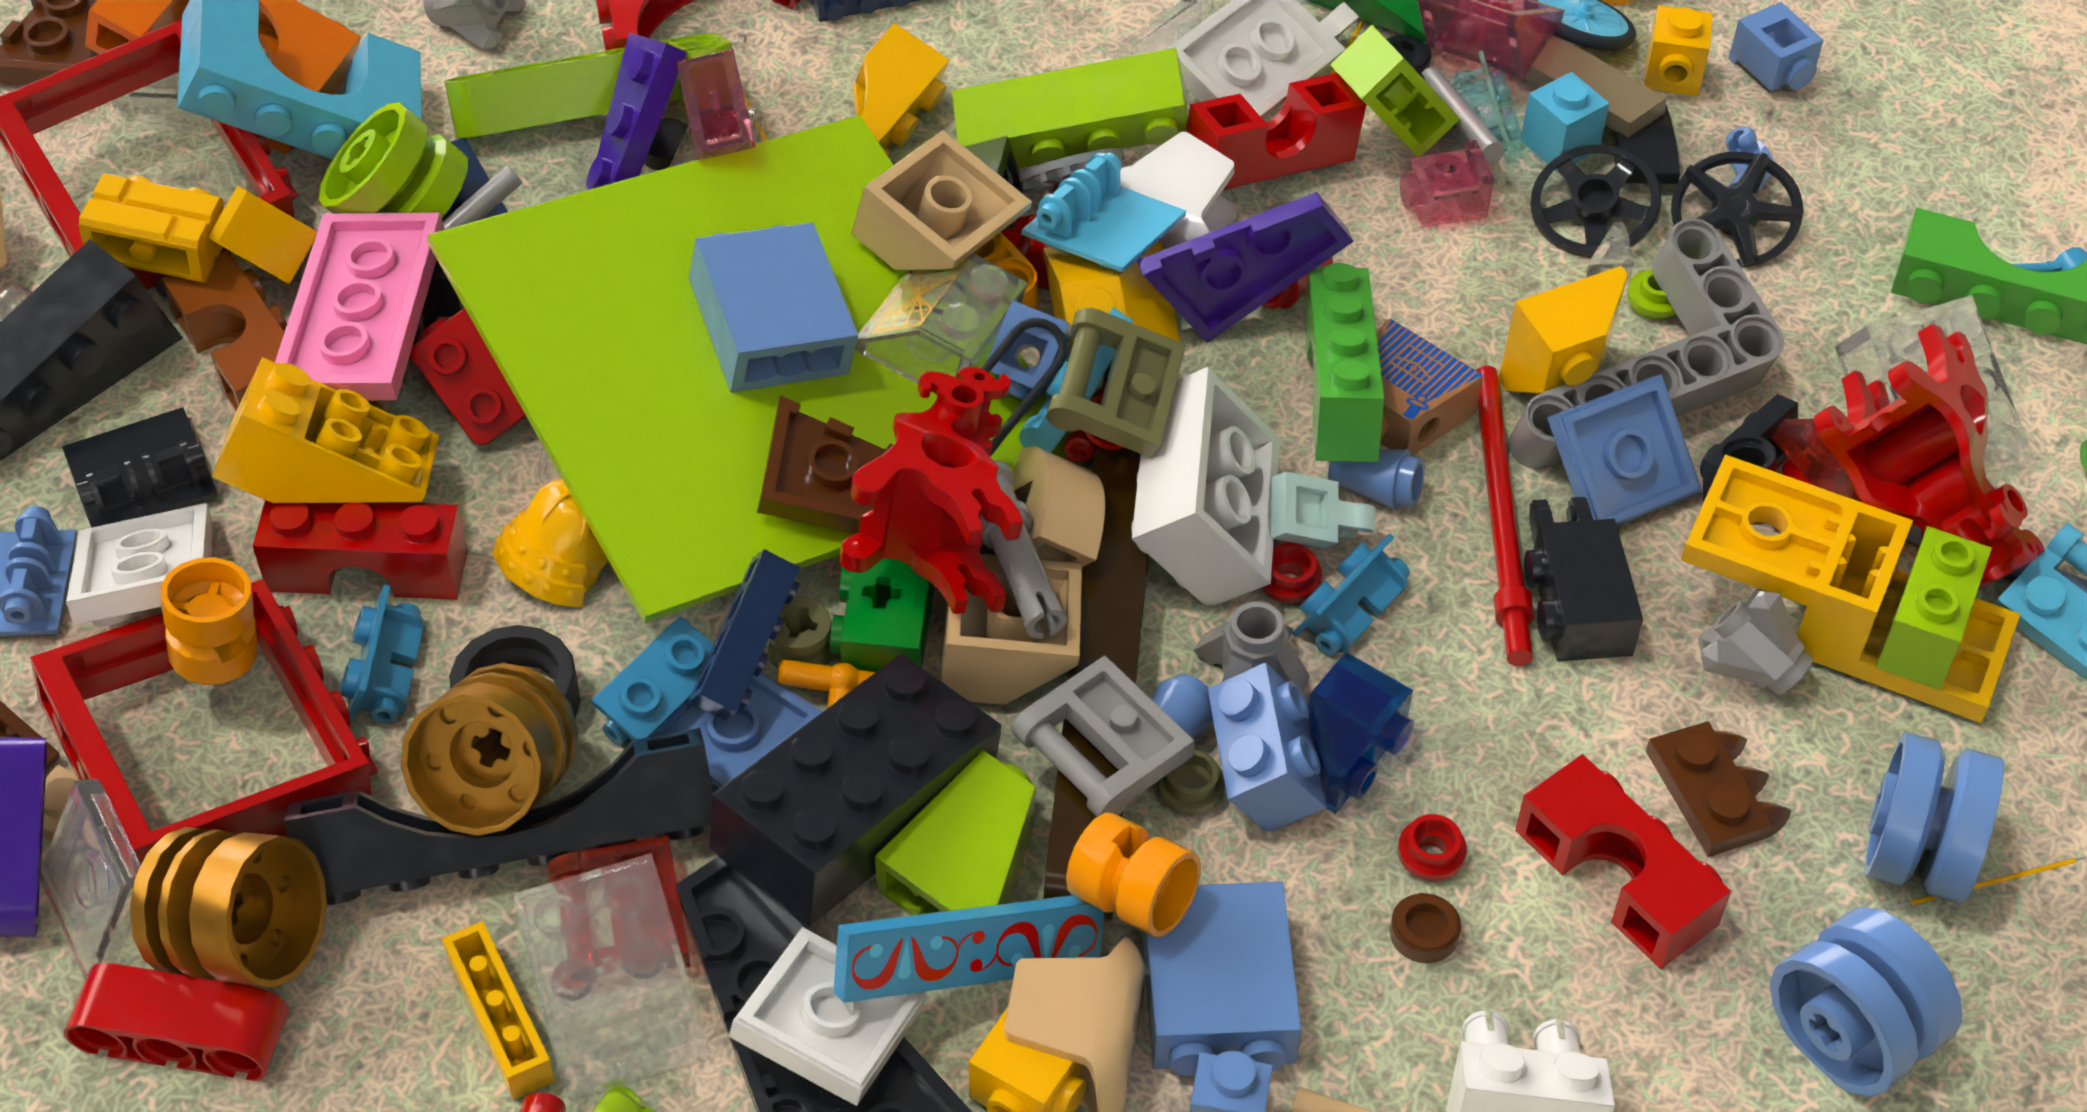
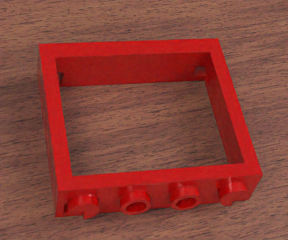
[0,20,298,290]
[30,579,378,888]

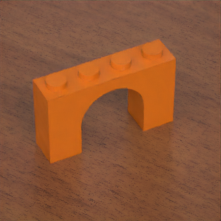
[85,0,361,154]

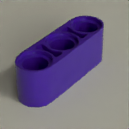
[0,737,47,937]

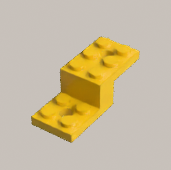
[1681,455,2021,723]

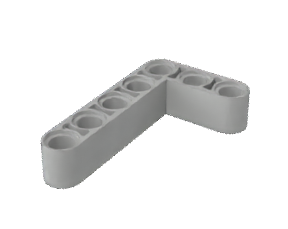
[1509,218,1784,469]

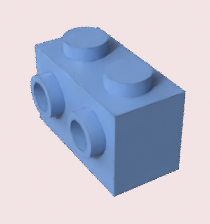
[1208,662,1326,832]

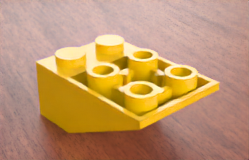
[212,357,439,503]

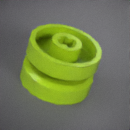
[319,102,468,218]

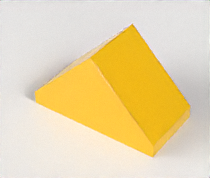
[207,185,317,284]

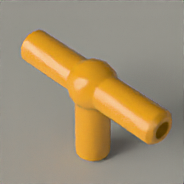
[776,659,875,708]

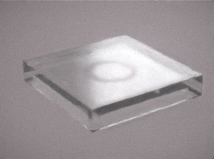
[40,779,141,980]

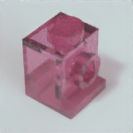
[1400,140,1494,228]

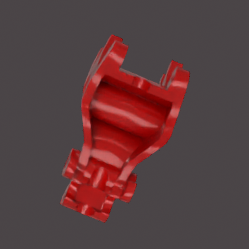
[1813,324,2045,590]
[839,367,1023,614]

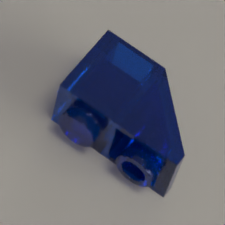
[1308,652,1414,814]

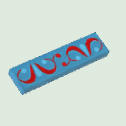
[833,895,1104,1003]

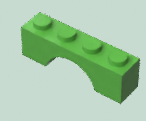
[1891,207,2087,344]
[1305,263,1384,462]

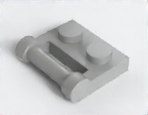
[1011,655,1195,817]

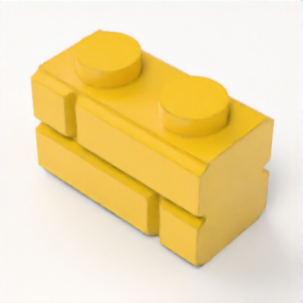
[78,173,224,283]

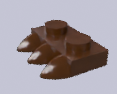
[1646,721,1791,857]

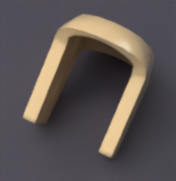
[1004,936,1146,1112]

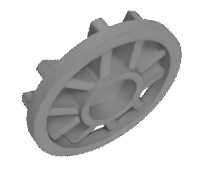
[1018,148,1125,193]

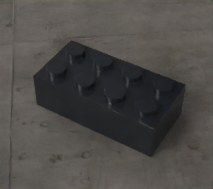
[709,653,1002,927]

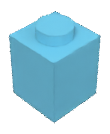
[1520,71,1610,173]

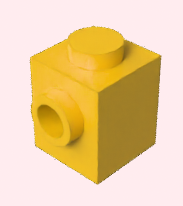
[1643,5,1713,96]
[968,1007,1087,1112]

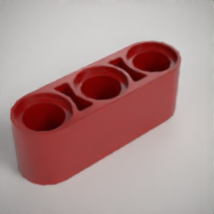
[63,963,289,1081]

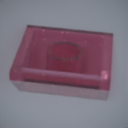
[1417,0,1565,78]

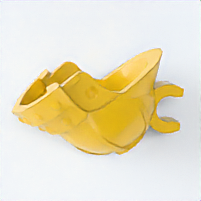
[492,479,609,607]

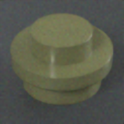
[1157,749,1225,815]

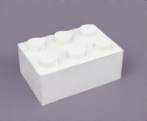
[1131,367,1280,606]

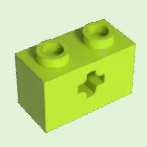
[1330,25,1460,158]
[1876,526,1992,690]

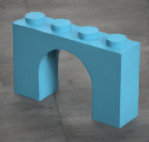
[177,0,422,159]

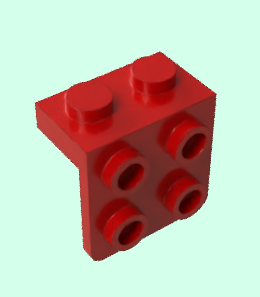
[410,308,526,446]

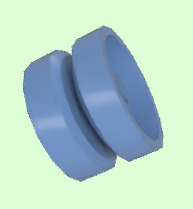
[1864,731,2004,904]
[1770,907,1963,1097]

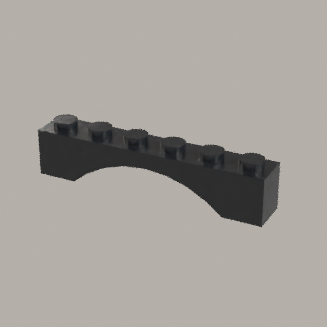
[284,728,713,905]

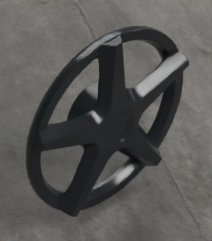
[1530,145,1662,259]
[1671,151,1804,267]

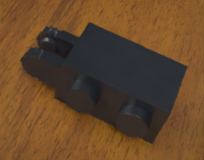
[1524,497,1643,661]

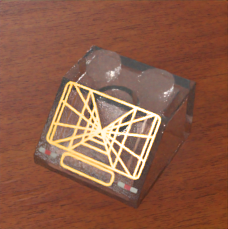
[855,254,1028,384]

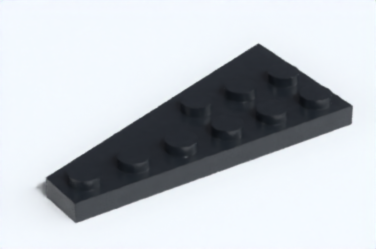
[676,856,972,1112]

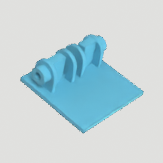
[1022,153,1186,273]

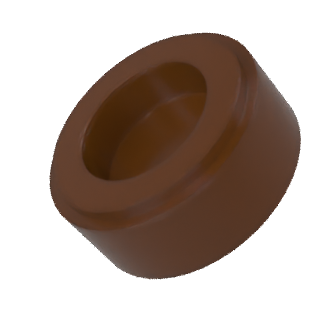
[1389,893,1461,963]

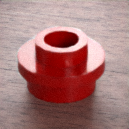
[1261,542,1322,603]
[1397,814,1467,881]

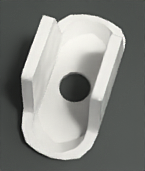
[1120,132,1237,250]

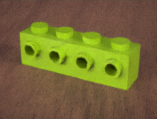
[952,47,1189,168]

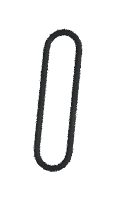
[981,318,1068,457]

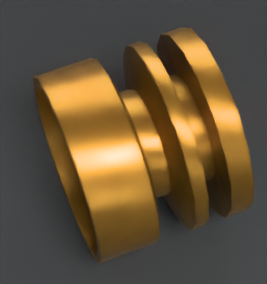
[401,663,578,836]
[130,827,327,988]

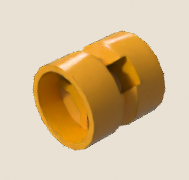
[161,557,257,685]
[1066,813,1201,937]

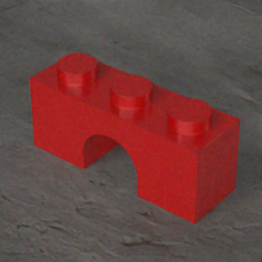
[1186,73,1367,191]
[252,500,468,600]
[1515,754,1731,970]

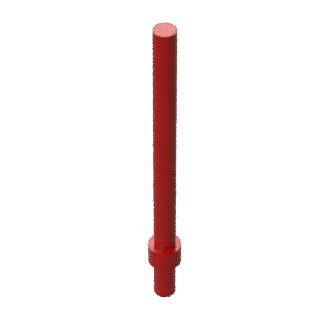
[1476,366,1534,666]

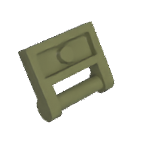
[1046,308,1186,458]

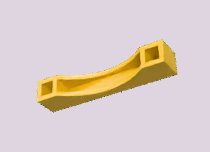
[853,23,949,157]

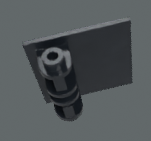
[62,407,218,528]

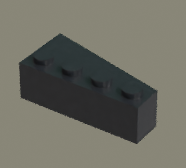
[0,239,183,461]

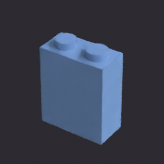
[689,222,858,392]
[1141,881,1301,1076]

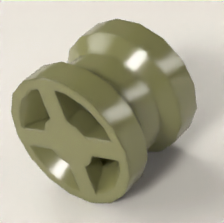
[768,597,833,669]

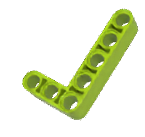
[444,33,742,138]

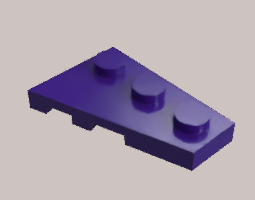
[586,33,687,190]
[1137,192,1354,343]

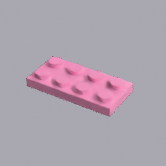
[275,212,445,401]

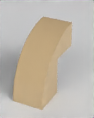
[1013,446,1105,567]

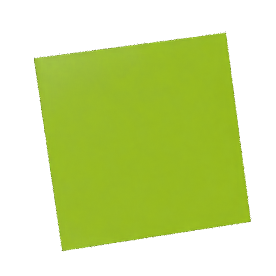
[427,115,1092,624]

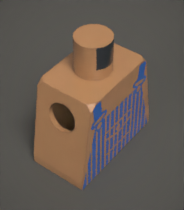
[1376,318,1483,456]

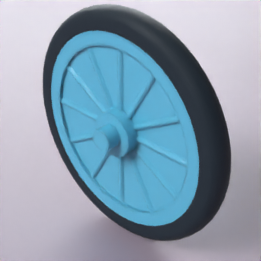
[1526,0,1636,51]

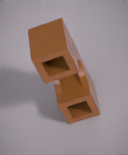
[161,250,287,412]

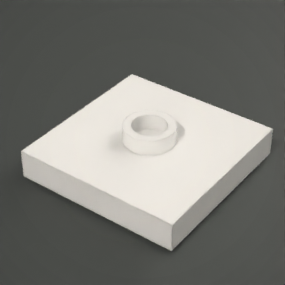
[728,927,927,1106]

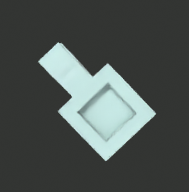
[1271,471,1375,548]

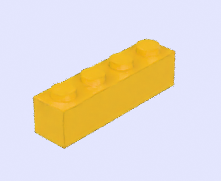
[441,921,555,1100]

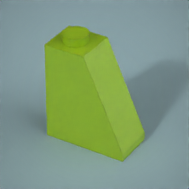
[875,750,1036,916]

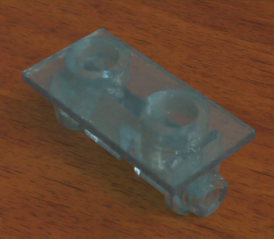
[1451,50,1523,163]

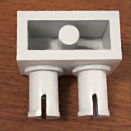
[1446,1011,1615,1112]

